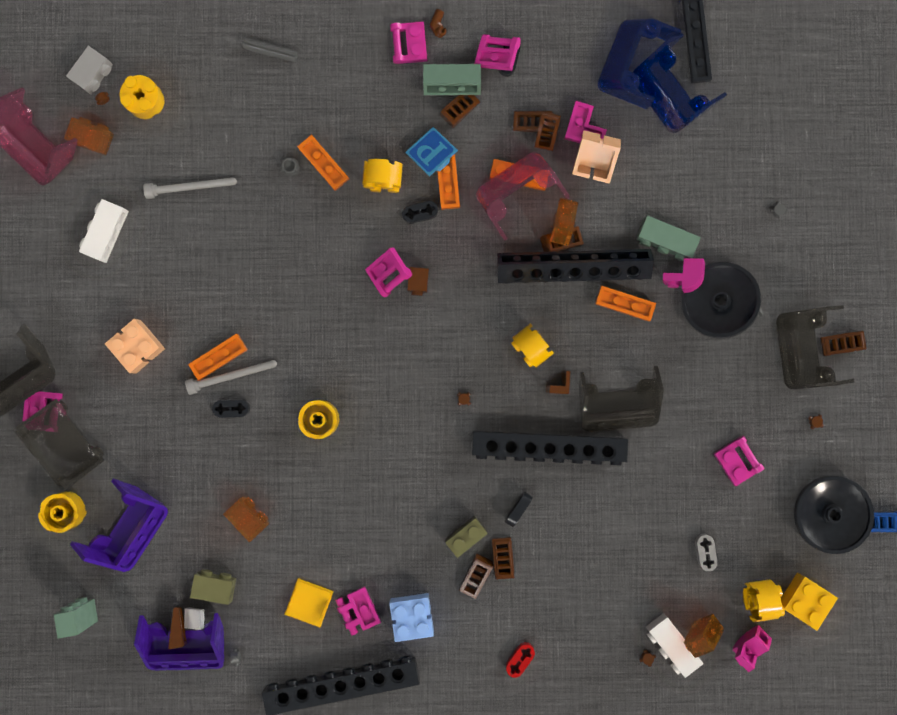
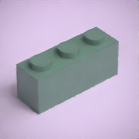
[423,64,481,95]
[635,215,701,262]
[54,597,98,639]

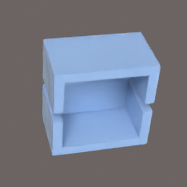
[389,593,434,642]

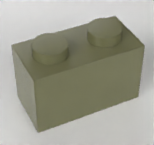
[445,516,488,558]
[190,570,236,605]

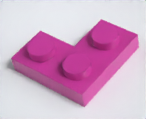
[564,101,607,143]

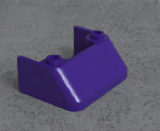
[70,478,168,572]
[134,613,224,671]

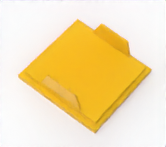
[284,578,334,628]

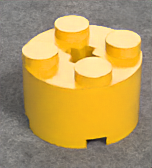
[120,75,164,119]
[362,159,403,193]
[511,323,554,367]
[298,400,339,439]
[38,491,87,533]
[743,579,785,622]

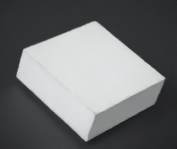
[184,607,204,630]

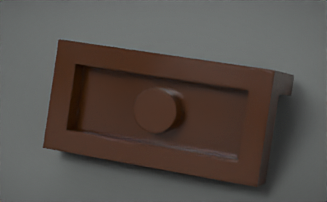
[546,371,570,394]

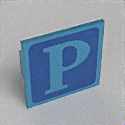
[405,127,458,177]

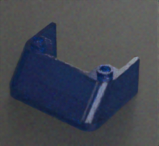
[598,19,682,109]
[632,33,727,133]

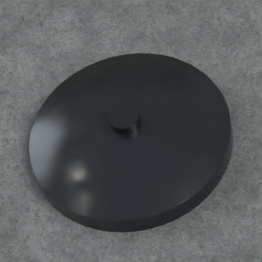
[681,262,761,339]
[794,476,874,554]

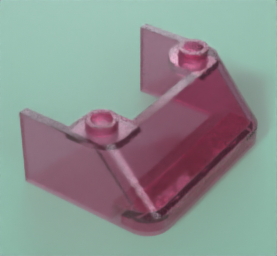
[0,87,78,185]
[476,152,570,241]

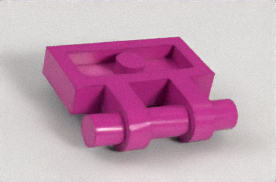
[335,586,381,636]

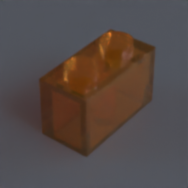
[64,117,114,156]
[549,198,578,246]
[223,496,270,543]
[683,613,724,658]

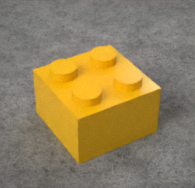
[781,572,838,631]

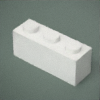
[79,199,129,263]
[646,613,703,678]

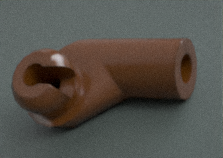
[430,9,447,38]

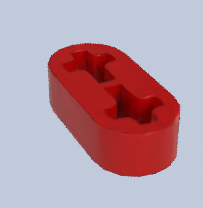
[506,642,535,678]

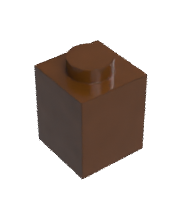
[407,267,429,296]

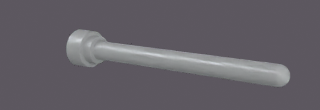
[143,178,237,199]
[185,360,277,395]

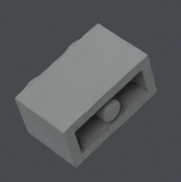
[66,45,113,95]

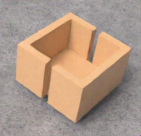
[572,130,621,184]
[105,319,165,373]

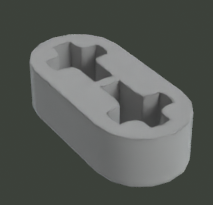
[695,534,717,571]

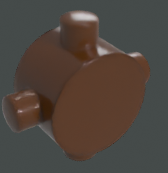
[95,92,110,105]
[457,392,471,406]
[808,414,824,429]
[639,650,656,667]

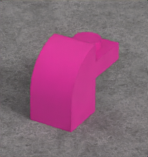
[663,258,705,293]
[732,625,772,672]

